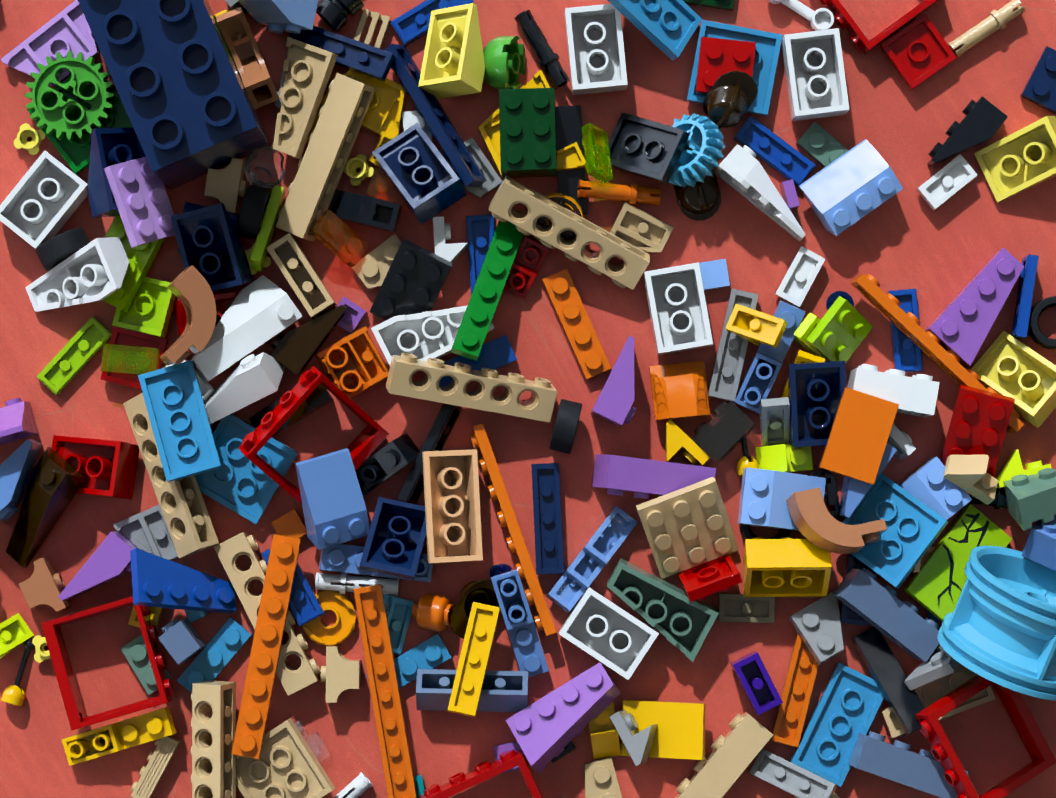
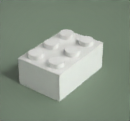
[564,4,628,95]
[781,28,850,121]
[0,150,88,249]
[643,262,713,356]
[847,364,940,418]
[558,587,659,680]

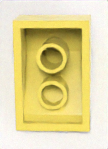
[418,3,485,99]
[974,116,1056,202]
[971,330,1056,428]

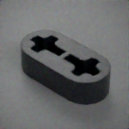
[811,469,839,518]

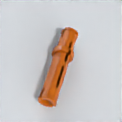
[577,180,661,205]

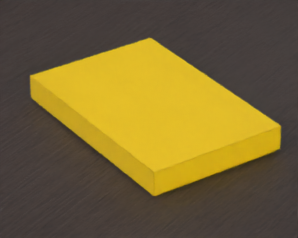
[621,700,706,760]

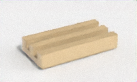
[354,8,391,49]

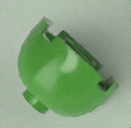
[483,36,526,89]

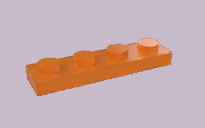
[542,269,611,380]
[770,633,819,747]

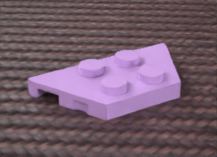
[1,0,99,87]

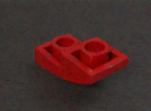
[504,235,551,299]

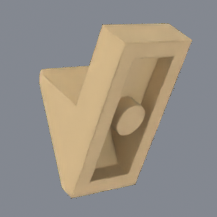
[943,455,998,505]

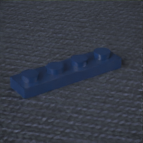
[285,25,395,82]
[531,463,564,574]

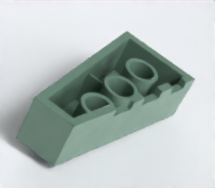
[1003,468,1056,531]
[607,558,719,662]

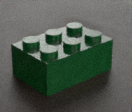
[499,88,557,178]

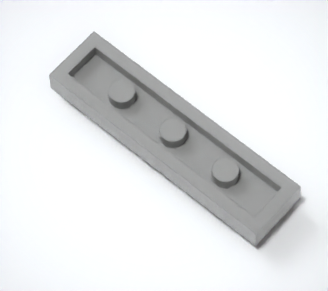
[708,288,759,402]

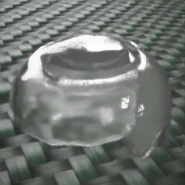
[244,145,286,190]

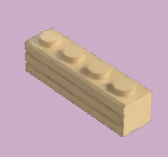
[130,736,181,798]

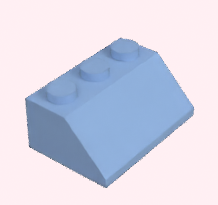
[798,139,904,236]

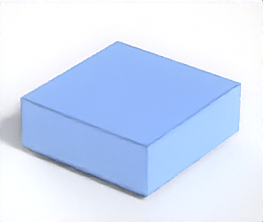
[699,259,730,290]

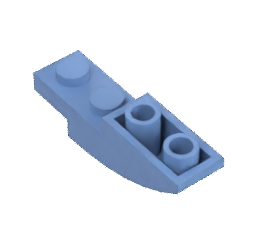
[735,300,806,414]
[319,544,433,582]
[491,569,549,678]

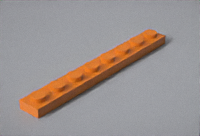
[850,273,1024,433]
[469,423,557,636]
[231,534,302,759]
[353,584,417,798]

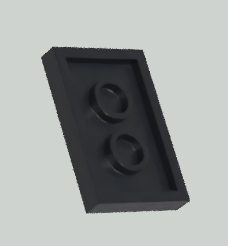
[600,112,690,184]
[369,239,453,320]

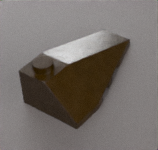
[6,447,86,568]

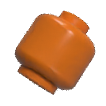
[412,594,454,632]

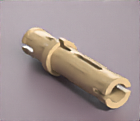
[948,0,1026,58]

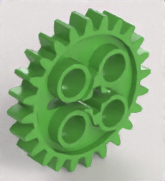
[24,51,116,141]

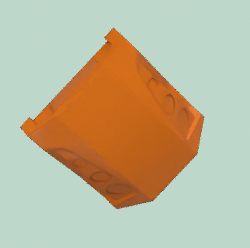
[316,326,389,399]
[649,361,710,421]

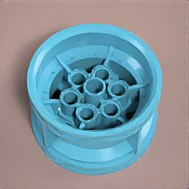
[937,546,1056,701]

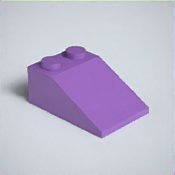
[591,336,636,427]
[0,398,39,445]
[58,531,139,600]

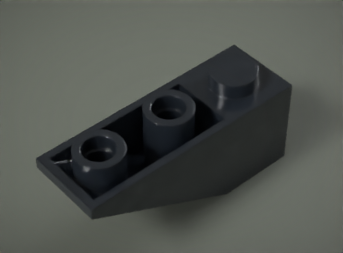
[928,96,1008,167]
[325,189,402,233]
[356,433,420,497]

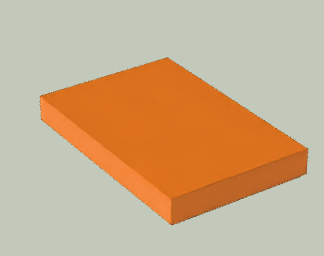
[819,387,899,485]

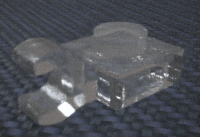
[294,719,331,763]

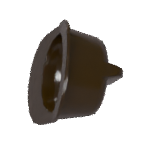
[703,71,757,129]
[673,169,721,220]
[451,579,501,639]

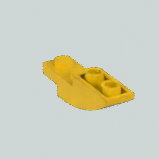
[61,707,177,766]

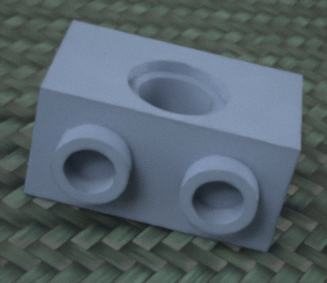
[158,618,207,665]

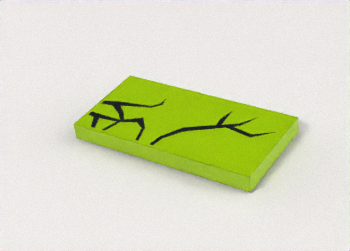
[904,504,1012,622]

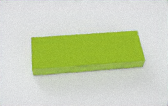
[250,185,285,272]
[37,316,112,396]

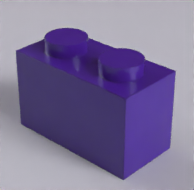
[730,651,783,715]

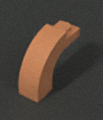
[216,7,279,110]
[160,265,217,365]
[786,487,887,554]

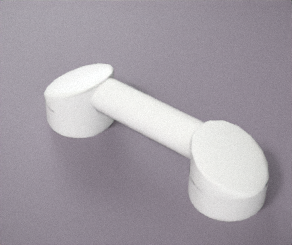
[768,0,834,31]

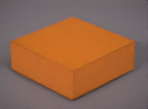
[271,509,307,538]

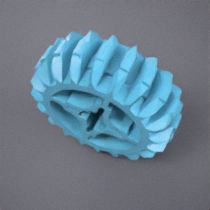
[669,113,726,188]

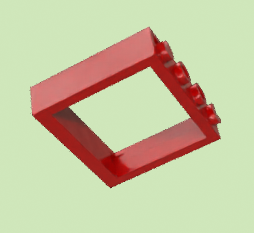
[820,0,940,55]
[239,366,389,504]
[41,596,174,731]
[915,675,1056,798]
[420,749,543,798]

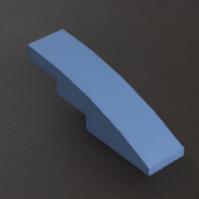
[546,505,638,613]

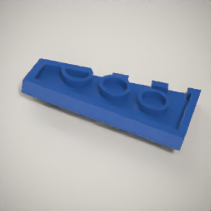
[130,548,236,613]

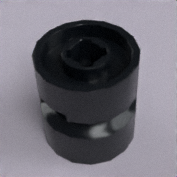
[316,0,364,33]

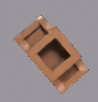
[19,557,71,612]

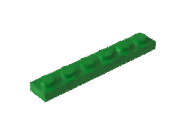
[451,211,524,361]

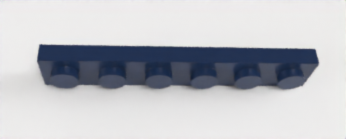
[384,44,487,187]

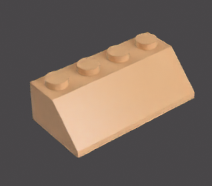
[422,449,483,563]

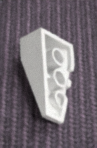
[715,144,806,242]
[25,237,129,312]
[191,275,302,382]
[371,305,495,366]
[205,352,285,424]

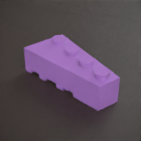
[925,248,1024,368]
[592,454,716,499]
[506,662,621,774]

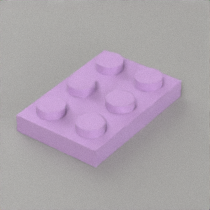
[104,157,175,248]

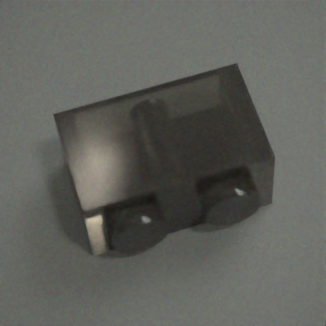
[692,401,757,465]

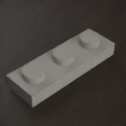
[749,748,837,798]

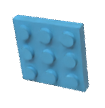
[686,20,783,116]
[195,414,299,524]
[842,473,949,589]

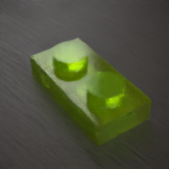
[581,123,613,183]
[101,343,160,375]

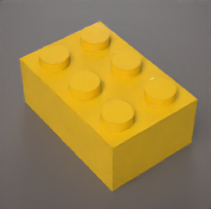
[742,537,832,597]

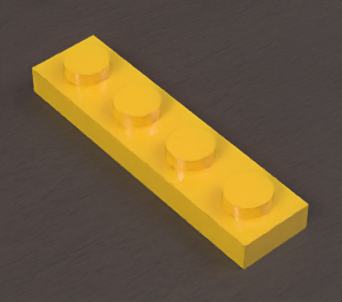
[448,602,500,717]

